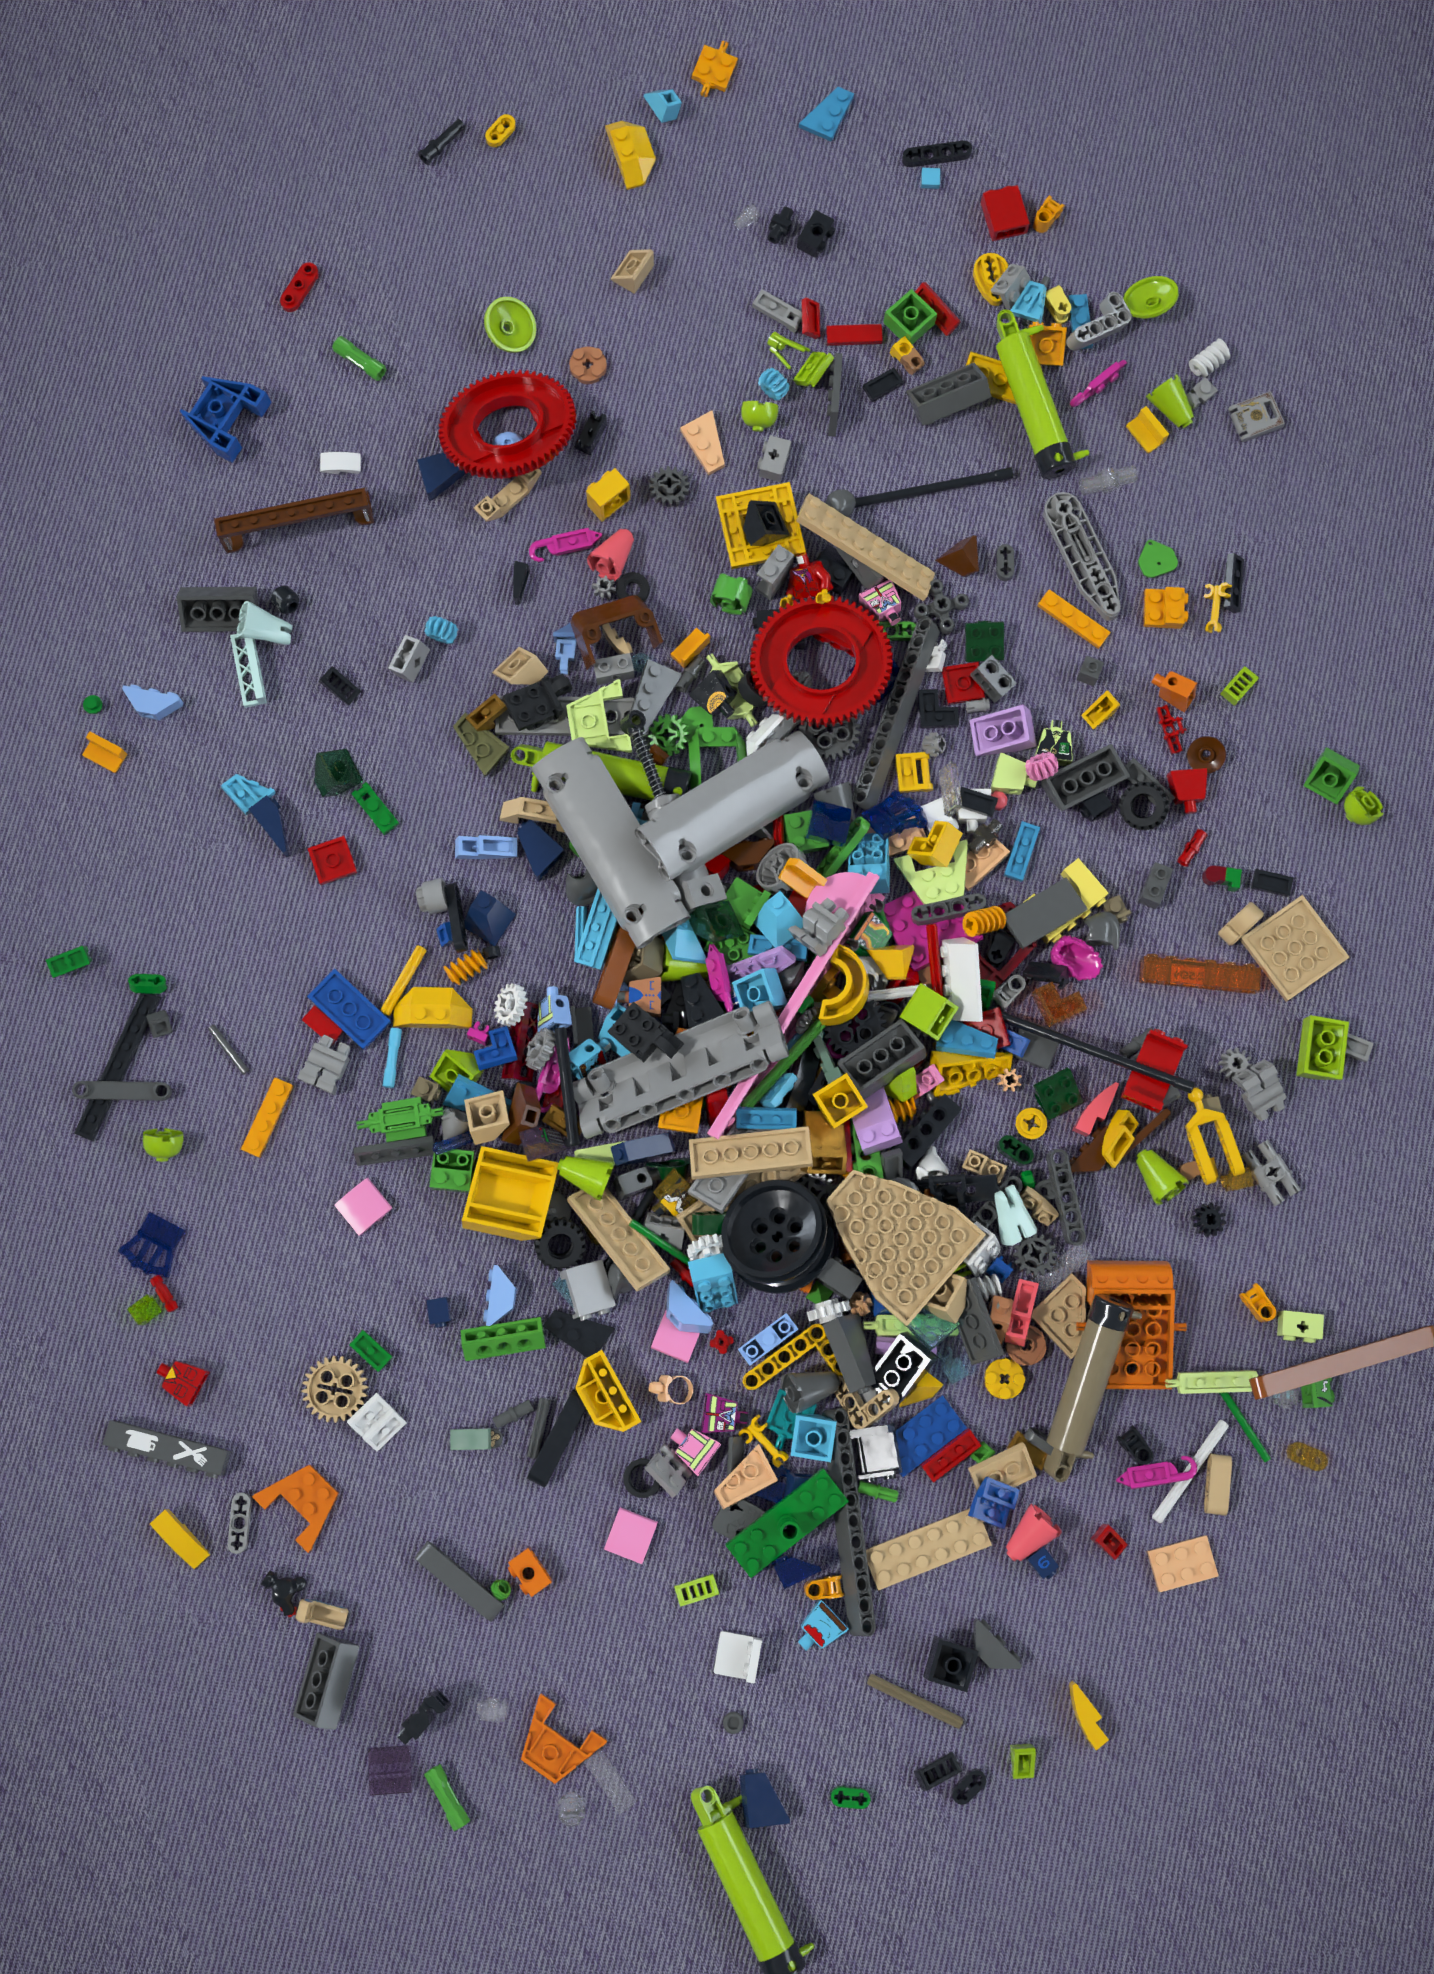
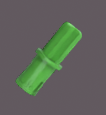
[858,1480,898,1503]

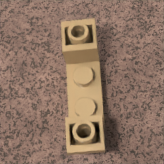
[474,469,542,522]
[500,797,565,832]

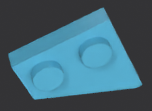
[1010,280,1047,324]
[221,774,275,816]
[760,1073,798,1108]

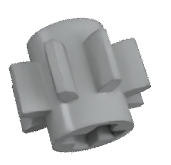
[592,575,616,601]
[922,732,946,757]

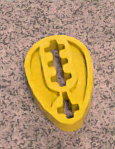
[973,253,1008,306]

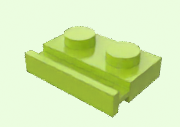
[793,352,834,387]

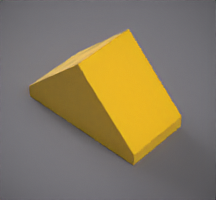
[1081,690,1120,729]

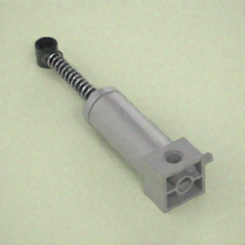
[620,710,727,915]

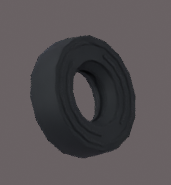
[616,572,650,602]

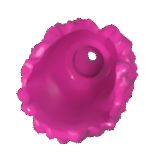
[1050,936,1103,980]

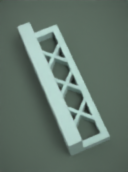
[230,634,267,708]

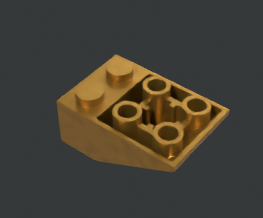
[800,1111,847,1174]

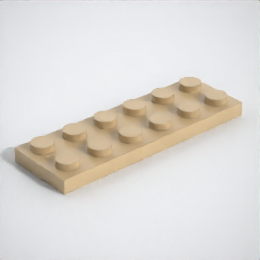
[689,1126,813,1180]
[567,1187,670,1292]
[866,1508,992,1590]

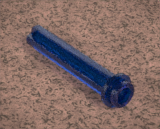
[432,1131,474,1155]

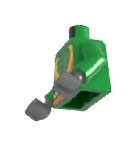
[845,899,893,957]

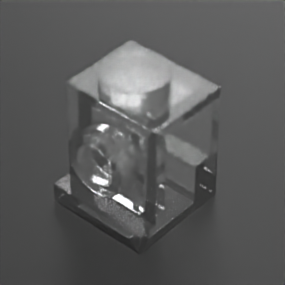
[476,1697,508,1722]

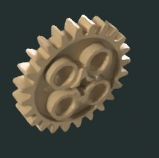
[302,1356,369,1423]

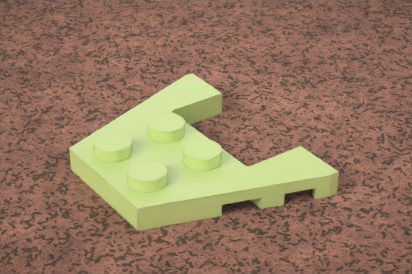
[566,679,632,753]
[894,840,968,905]

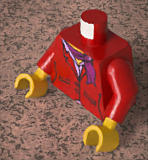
[780,553,833,608]

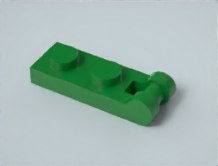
[351,782,399,835]

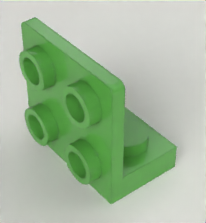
[716,877,771,930]

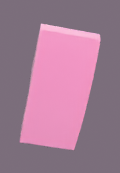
[913,1064,944,1101]

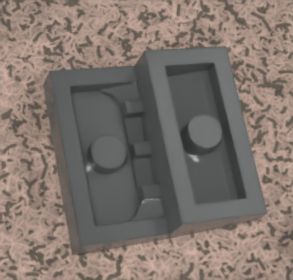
[1012,1019,1062,1070]

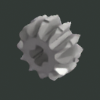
[1218,1048,1253,1081]

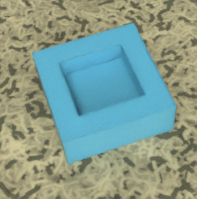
[921,168,940,189]

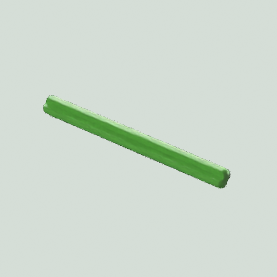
[740,1020,825,1107]

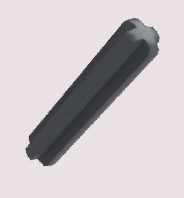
[527,1398,550,1459]

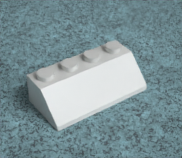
[940,937,983,1022]

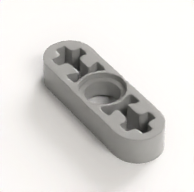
[228,1492,252,1554]

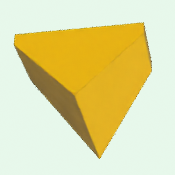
[867,945,915,980]
[899,1372,943,1408]

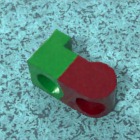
[1202,865,1242,892]

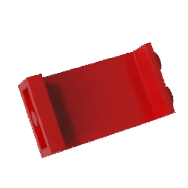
[1121,1029,1188,1113]

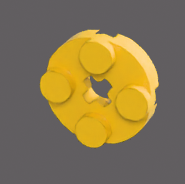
[984,1358,1025,1399]

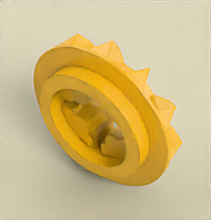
[1015,1108,1047,1140]

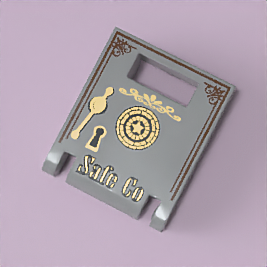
[1228,391,1285,442]

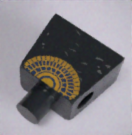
[689,670,736,718]

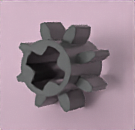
[792,671,813,688]

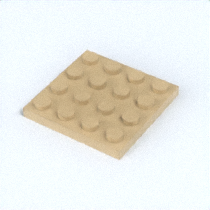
[1239,895,1349,1002]

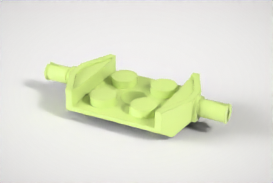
[706,653,758,727]

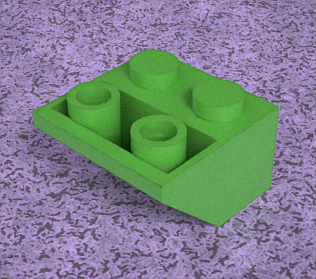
[429,1147,475,1193]

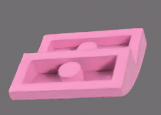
[335,1178,392,1236]
[651,1311,700,1363]
[604,1507,658,1564]

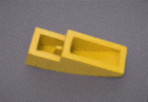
[1102,1110,1139,1168]
[150,1509,211,1569]
[1069,1681,1109,1751]

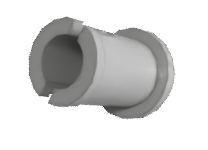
[965,698,990,713]

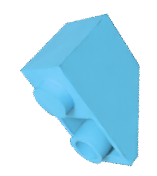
[643,89,682,123]

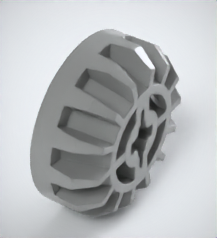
[756,843,807,894]

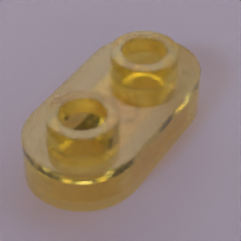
[1286,1442,1328,1471]

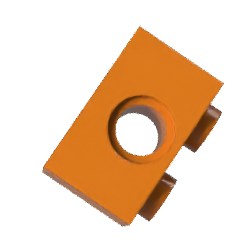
[508,1547,553,1597]

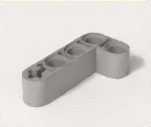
[1066,292,1132,351]

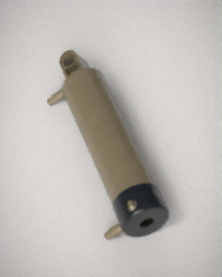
[1044,1294,1142,1482]

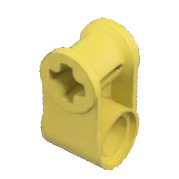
[1044,285,1071,324]

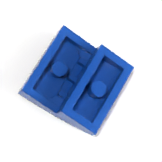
[968,1477,1020,1529]

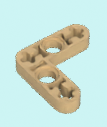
[834,1375,899,1429]

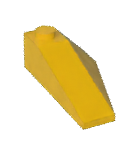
[929,1051,1013,1097]

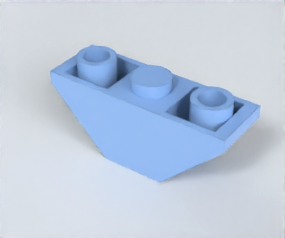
[122,685,183,720]
[483,1265,517,1326]
[666,1280,714,1334]
[738,1313,798,1366]

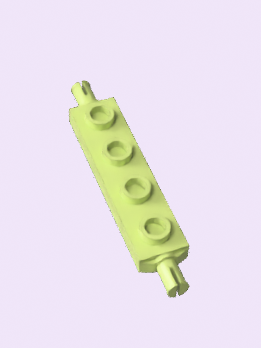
[863,1315,959,1336]
[1165,1370,1258,1394]

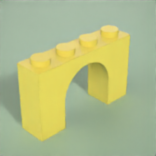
[1023,858,1108,945]

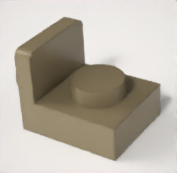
[1101,895,1131,925]
[411,1076,442,1104]

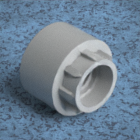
[416,878,448,915]

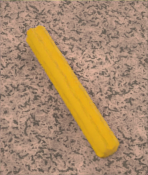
[380,945,426,1016]

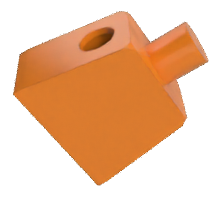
[1151,671,1197,713]

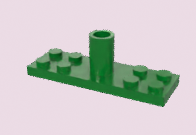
[725,1468,849,1578]

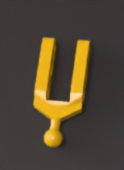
[1185,1087,1245,1185]

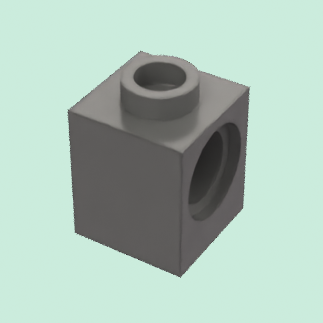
[1076,656,1104,686]

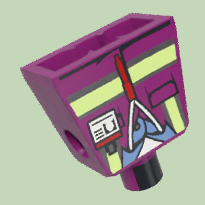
[701,1393,748,1433]

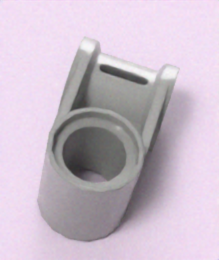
[992,975,1026,1011]

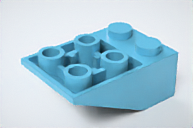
[848,832,890,894]
[688,1253,738,1312]

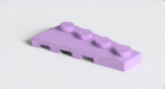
[726,945,796,983]

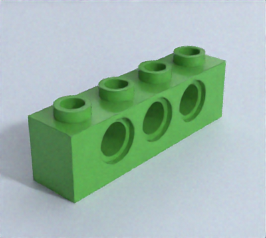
[850,1118,884,1179]
[461,1317,546,1361]

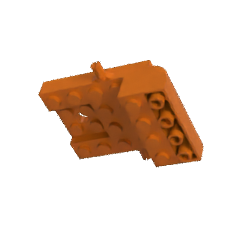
[1076,1260,1187,1389]

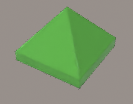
[806,1281,833,1304]
[969,1441,995,1463]

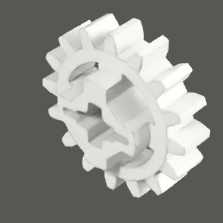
[494,983,528,1027]
[687,1234,723,1261]
[807,1298,851,1324]

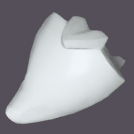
[916,1146,949,1185]

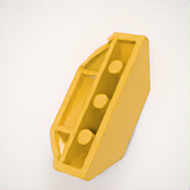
[605,121,656,190]
[393,987,473,1029]
[575,1350,641,1432]

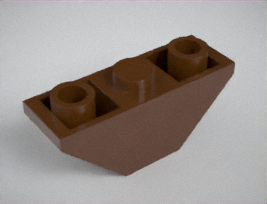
[721,838,774,872]
[501,1083,541,1146]
[1069,1126,1108,1174]

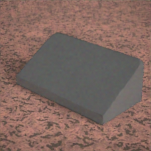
[727,1436,744,1476]

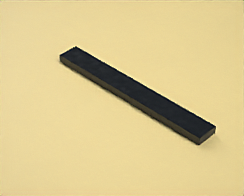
[74,993,162,1142]

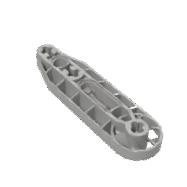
[1043,492,1120,621]

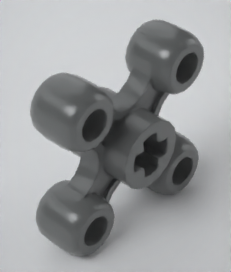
[914,579,969,634]

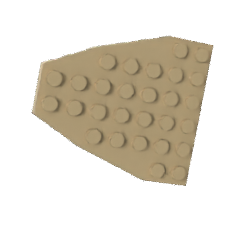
[826,1170,986,1326]

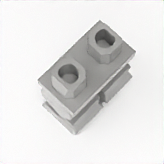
[788,898,849,957]
[297,1035,351,1095]
[1233,1059,1287,1121]

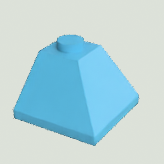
[753,891,803,948]
[662,920,706,964]

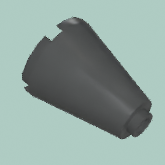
[814,782,855,835]
[781,1372,840,1414]

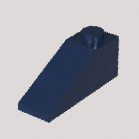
[249,795,289,858]

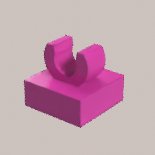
[467,1021,490,1046]

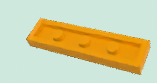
[1037,589,1111,649]
[241,1077,294,1158]

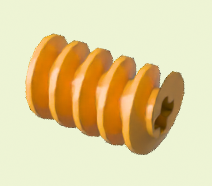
[962,906,1006,937]
[443,948,488,985]
[888,1097,916,1123]

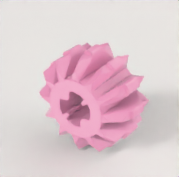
[1025,752,1059,781]

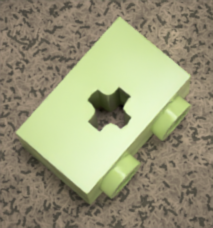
[1277,1311,1324,1343]

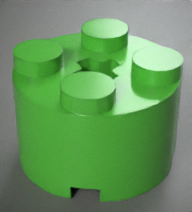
[710,573,753,615]

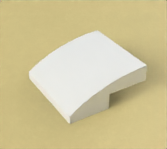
[347,1393,407,1451]

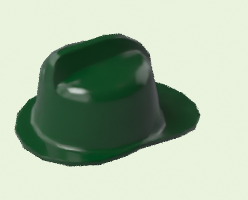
[646,1158,691,1184]

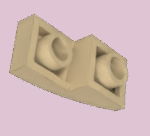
[602,623,633,655]
[962,1149,1008,1185]
[1020,1186,1059,1226]

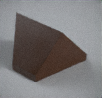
[935,535,979,577]

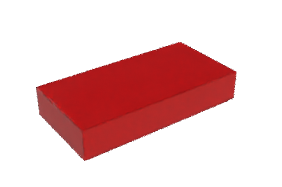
[802,297,820,339]
[302,1005,344,1045]

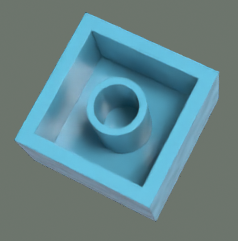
[732,968,787,1011]

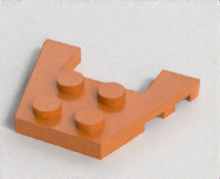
[252,1464,339,1553]
[521,1693,607,1784]

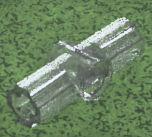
[1079,465,1138,496]

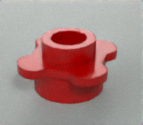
[710,1330,733,1354]

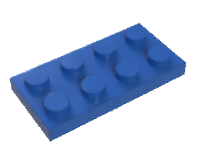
[307,968,391,1050]
[895,1395,967,1477]

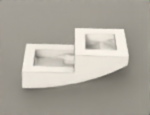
[320,452,361,474]

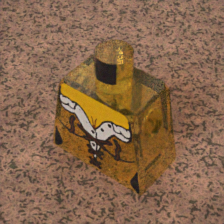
[651,1168,698,1217]

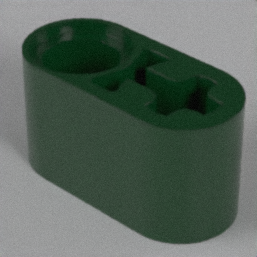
[997,1135,1034,1166]
[692,1211,726,1235]

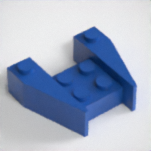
[180,376,272,463]

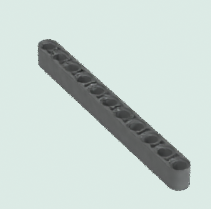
[852,616,940,812]
[822,1408,876,1636]

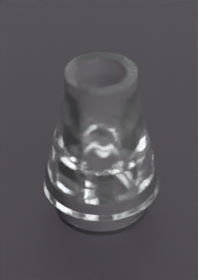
[733,204,761,230]

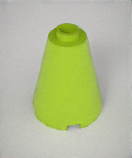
[1146,374,1194,429]
[658,943,708,982]
[1136,1149,1189,1206]
[557,1156,614,1201]

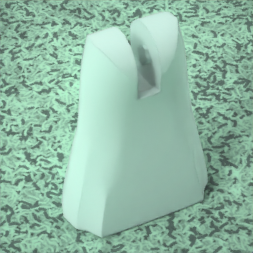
[237,601,293,645]
[995,1185,1037,1246]

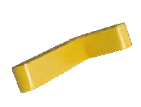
[742,1324,842,1390]

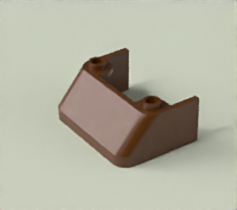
[570,595,663,670]

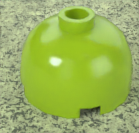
[741,401,778,432]
[1344,786,1383,825]
[143,1128,184,1162]

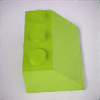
[1296,1015,1349,1080]

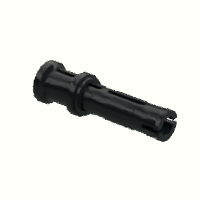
[418,119,466,165]

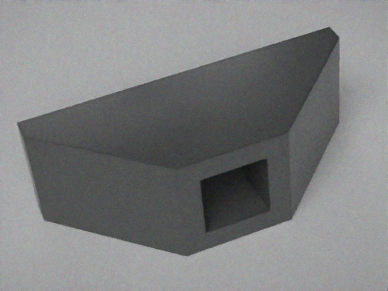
[973,1618,1022,1669]

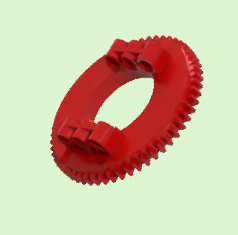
[438,370,577,479]
[750,595,893,727]

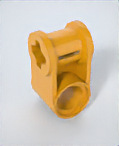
[1033,195,1065,233]
[1239,1283,1276,1322]
[804,1575,844,1600]

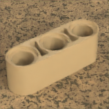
[1204,1453,1232,1516]

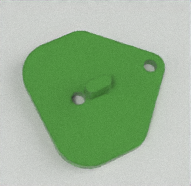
[1138,539,1178,578]
[675,706,713,741]

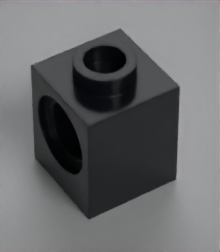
[1079,791,1112,822]

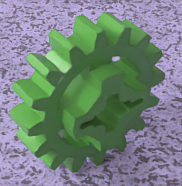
[648,714,690,756]

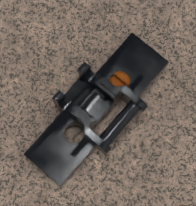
[910,1172,999,1214]

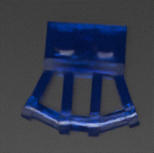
[862,790,928,840]
[118,1212,186,1278]

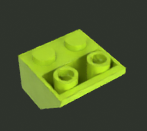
[900,983,959,1041]

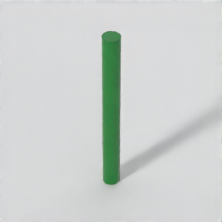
[628,1219,690,1266]
[1219,1392,1271,1463]

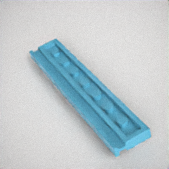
[574,818,647,970]

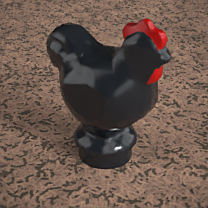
[261,1570,306,1617]

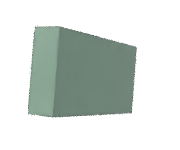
[450,1428,491,1450]

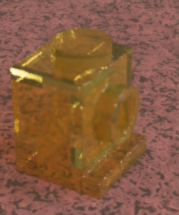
[1220,1166,1254,1192]

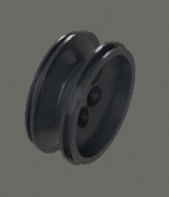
[721,1180,834,1294]

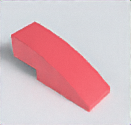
[1072,1082,1119,1137]
[1005,1279,1039,1347]

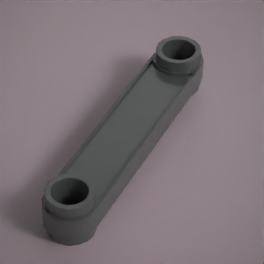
[72,1081,172,1101]

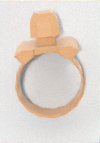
[649,1375,693,1404]

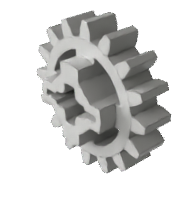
[525,1028,556,1071]

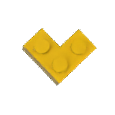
[906,821,963,867]

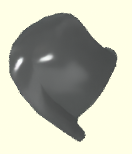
[825,489,856,517]
[565,869,598,906]
[1083,912,1120,950]
[778,960,805,991]
[608,1263,634,1300]

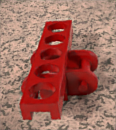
[1156,705,1187,755]

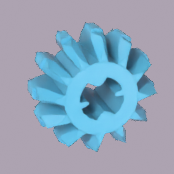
[758,368,789,401]
[424,616,458,644]

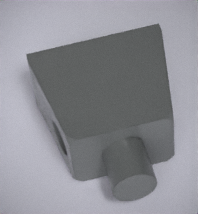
[613,1166,661,1201]

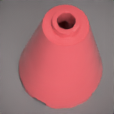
[587,529,634,581]
[1006,1503,1062,1561]

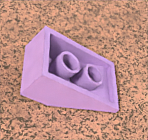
[970,705,1037,756]
[852,1087,903,1156]

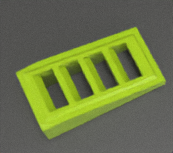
[1220,666,1259,706]
[674,1573,719,1607]

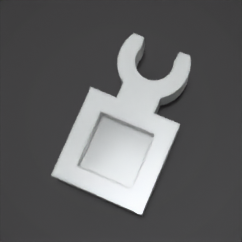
[925,639,947,672]

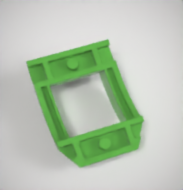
[688,727,747,790]

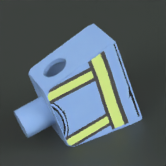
[538,986,572,1033]

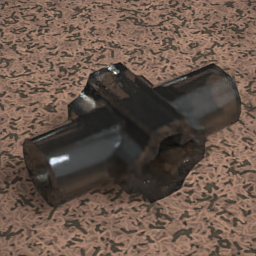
[968,819,1003,854]

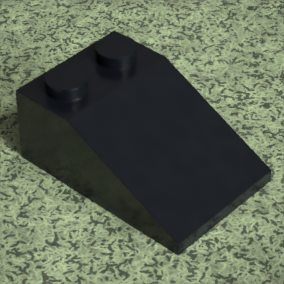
[871,1331,939,1407]

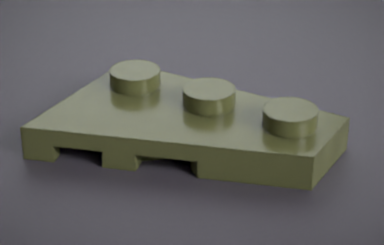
[453,712,510,778]

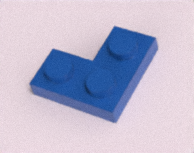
[474,1026,517,1071]

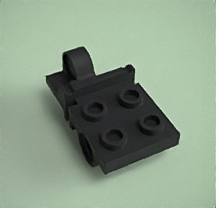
[502,674,572,731]
[607,1002,684,1063]

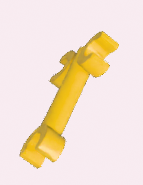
[1204,582,1232,633]
[738,1415,789,1468]

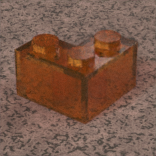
[1032,982,1087,1028]

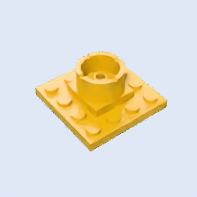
[716,482,806,569]

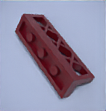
[501,1002,538,1082]

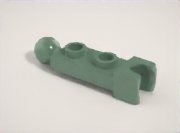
[813,1031,843,1084]

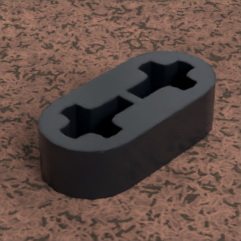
[951,1769,986,1805]

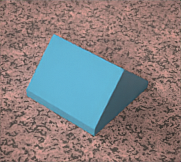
[790,1414,837,1462]

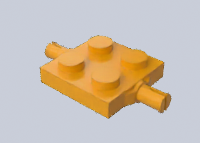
[691,41,738,97]

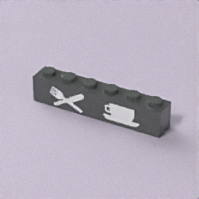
[102,1420,231,1478]

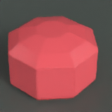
[991,791,1007,811]

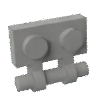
[645,1444,693,1498]

